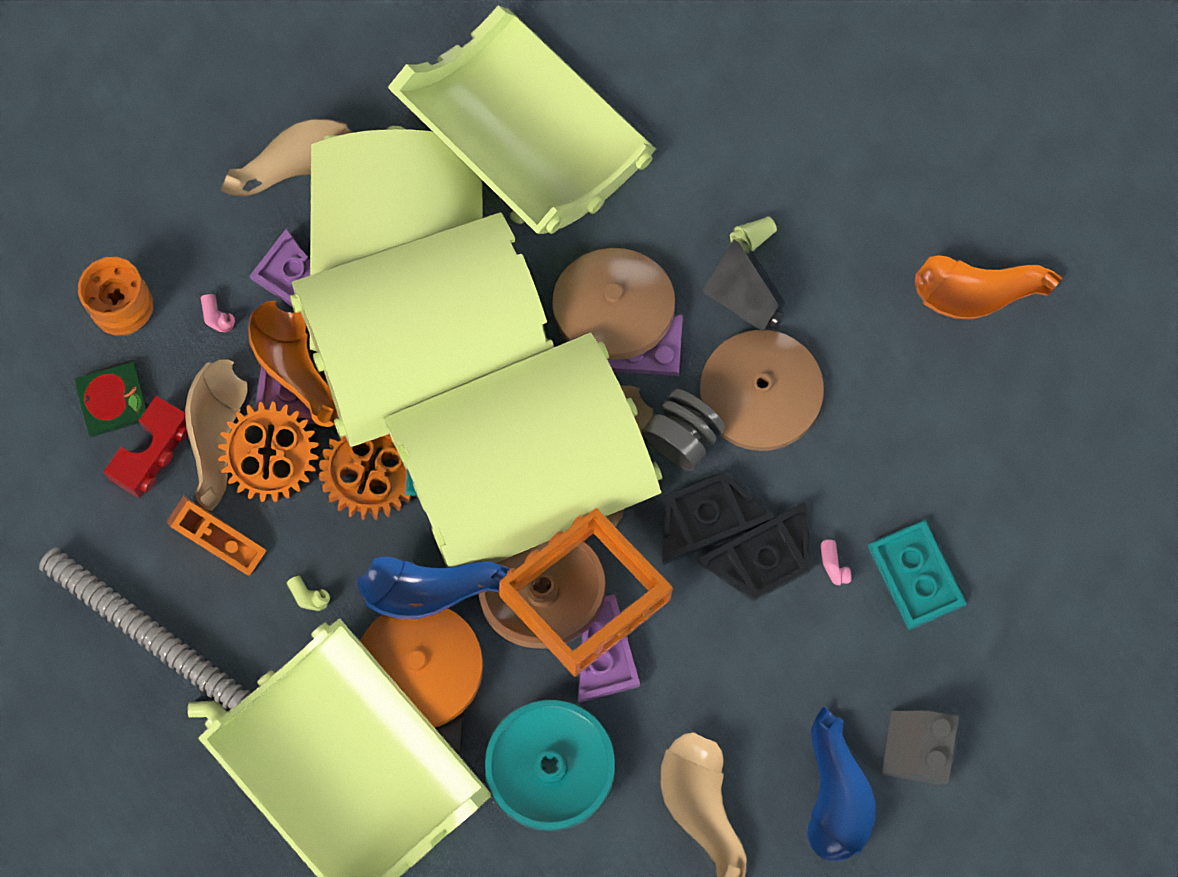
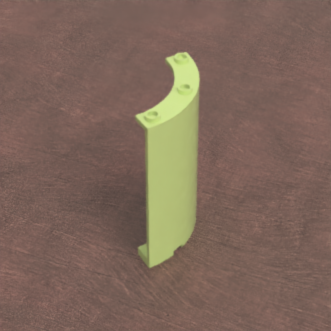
[388,5,656,234]
[310,126,483,351]
[290,212,554,447]
[384,332,662,568]
[199,619,492,877]

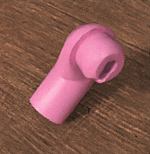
[201,294,235,333]
[821,540,851,586]

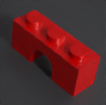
[103,396,188,499]

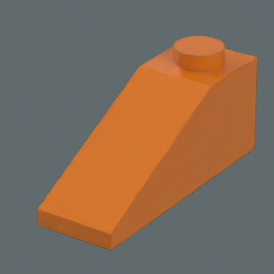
[166,496,266,576]

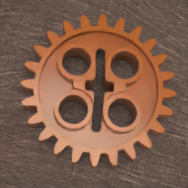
[217,401,319,502]
[319,434,411,520]

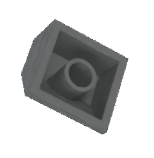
[881,711,959,786]

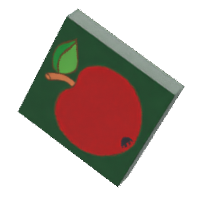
[74,361,147,437]

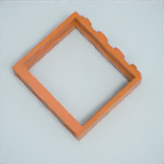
[499,508,673,677]

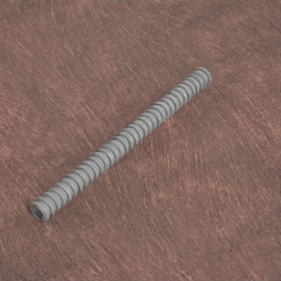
[39,547,251,710]

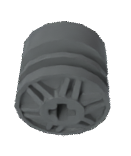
[642,389,726,471]

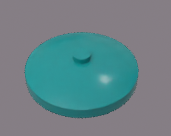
[485,700,615,831]

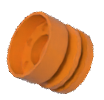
[78,257,153,336]

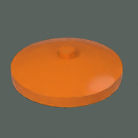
[360,604,483,728]

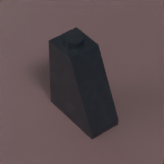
[702,238,786,331]

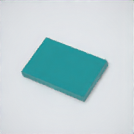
[868,520,967,631]

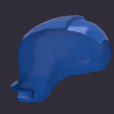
[357,557,510,619]
[807,706,875,862]

